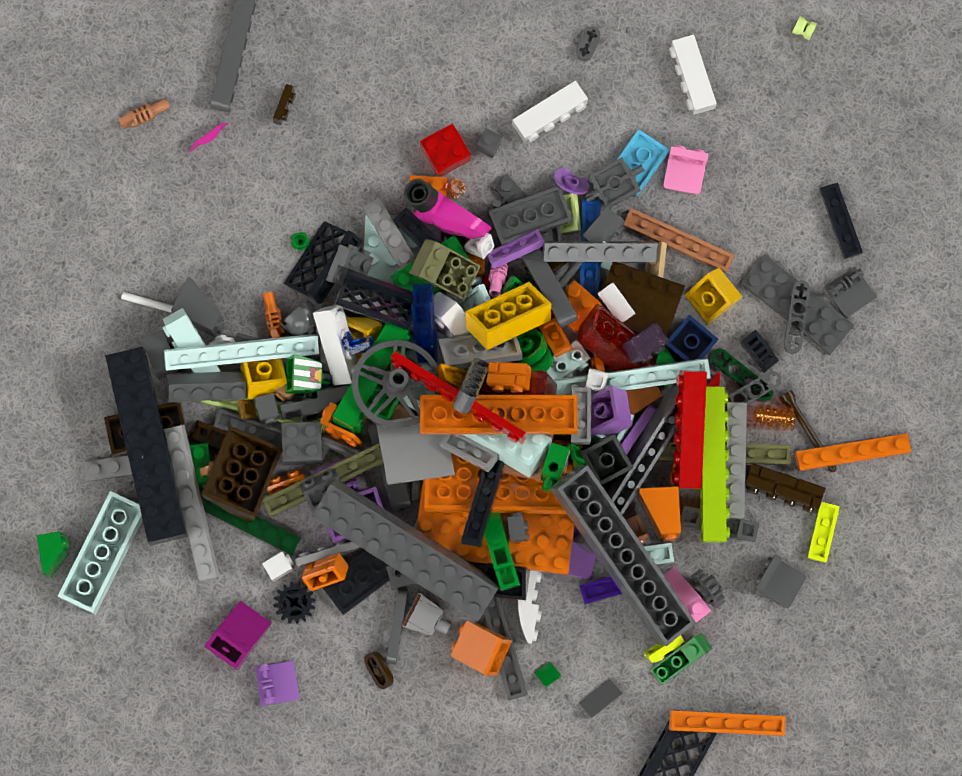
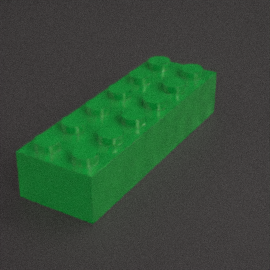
[332,322,411,434]

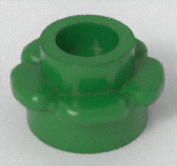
[291,232,310,251]

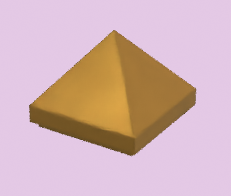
[238,400,257,419]

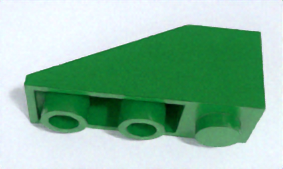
[650,633,713,685]

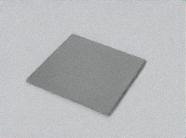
[376,416,455,485]

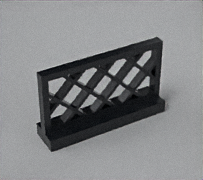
[283,221,362,303]
[336,269,421,330]
[638,710,717,776]

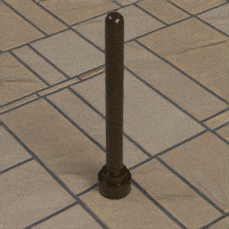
[779,390,837,472]

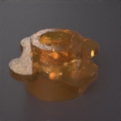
[444,177,466,199]

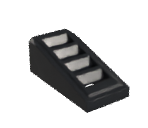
[740,330,779,373]

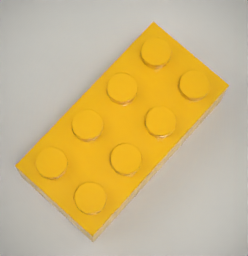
[465,282,551,350]

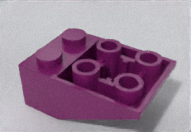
[204,601,272,671]

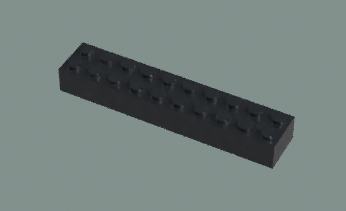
[105,346,189,546]

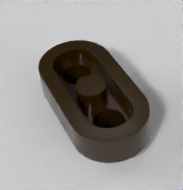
[364,651,394,689]

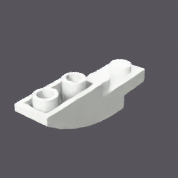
[518,570,542,645]

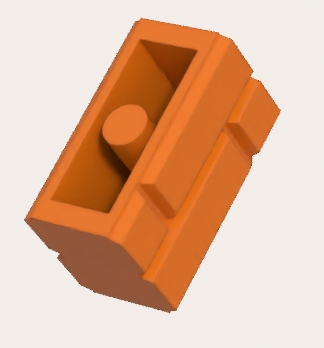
[487,362,532,393]
[302,553,348,591]

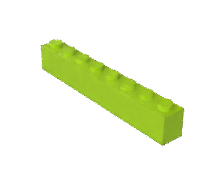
[700,387,730,543]

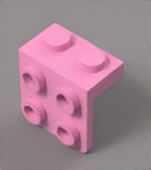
[663,145,708,195]

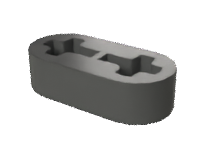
[576,27,601,61]

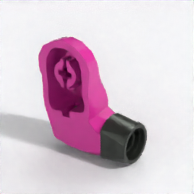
[404,179,492,239]

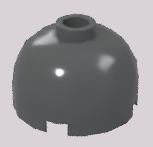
[281,300,316,336]

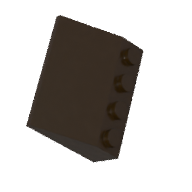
[593,262,685,343]
[201,426,283,523]

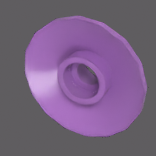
[554,168,589,195]

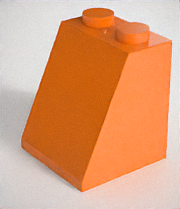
[637,487,681,542]
[451,620,512,676]

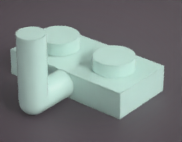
[457,277,491,312]

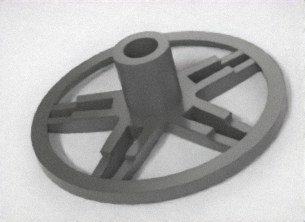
[352,340,441,429]

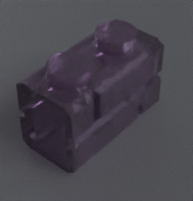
[622,323,668,364]

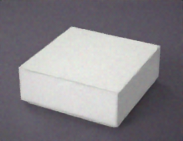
[585,368,608,391]

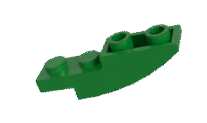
[485,512,520,591]

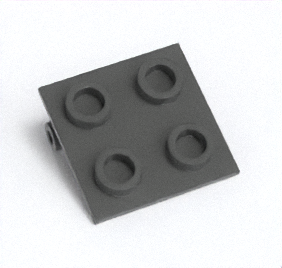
[824,267,877,318]

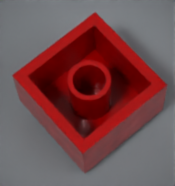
[420,123,471,177]

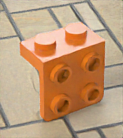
[320,402,363,448]

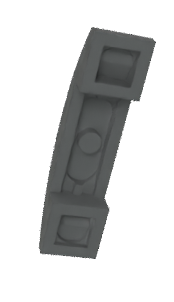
[680,506,759,542]

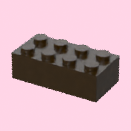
[104,402,190,458]

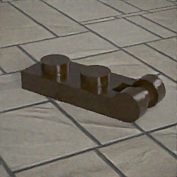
[189,420,227,450]

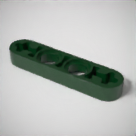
[710,348,773,402]

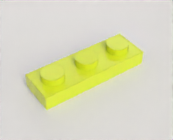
[807,502,840,563]

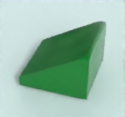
[567,443,585,468]
[534,661,562,688]

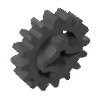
[691,569,726,608]

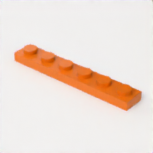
[795,433,911,471]
[669,710,786,736]

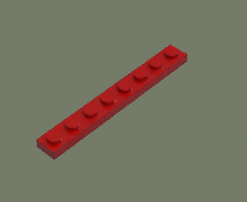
[391,351,527,444]

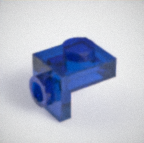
[342,331,374,355]

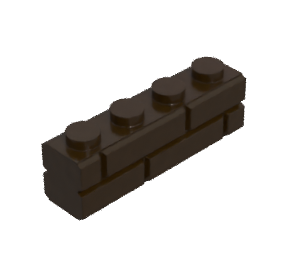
[745,463,826,513]

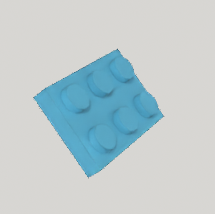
[617,129,670,197]

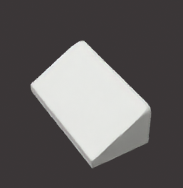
[598,282,636,324]

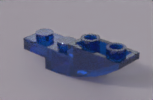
[411,284,438,363]

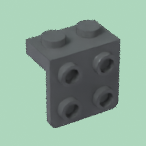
[754,554,806,608]

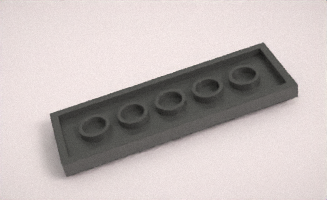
[741,254,854,355]

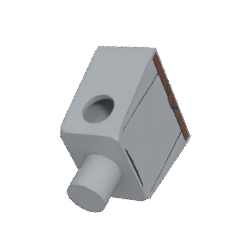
[402,593,451,637]

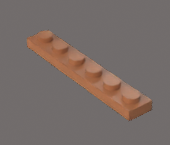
[623,208,735,273]

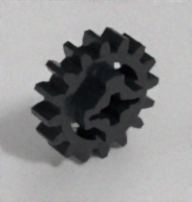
[273,582,316,625]

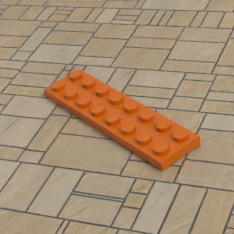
[420,395,578,434]

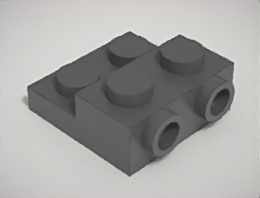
[326,244,374,286]

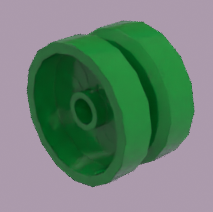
[510,330,554,379]

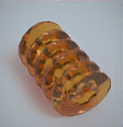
[754,404,795,432]

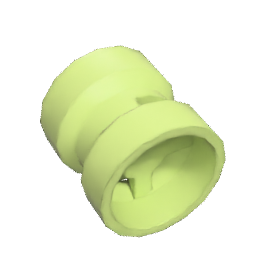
[792,16,817,40]

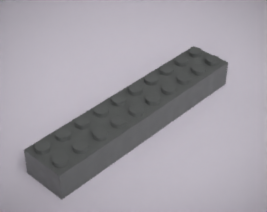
[550,465,696,646]
[312,479,500,621]

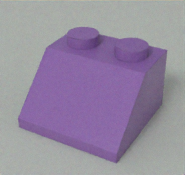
[591,385,632,436]

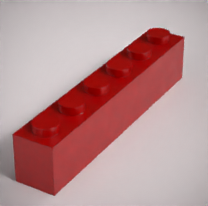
[672,370,707,488]

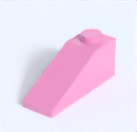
[664,567,711,625]

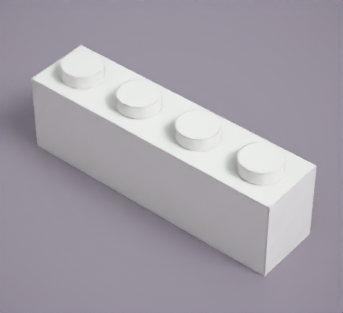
[669,35,717,115]
[512,81,588,143]
[313,305,358,386]

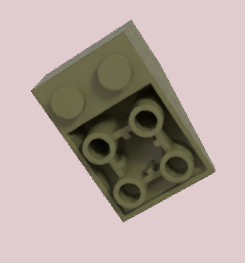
[409,239,481,300]

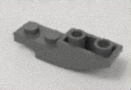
[280,384,350,422]

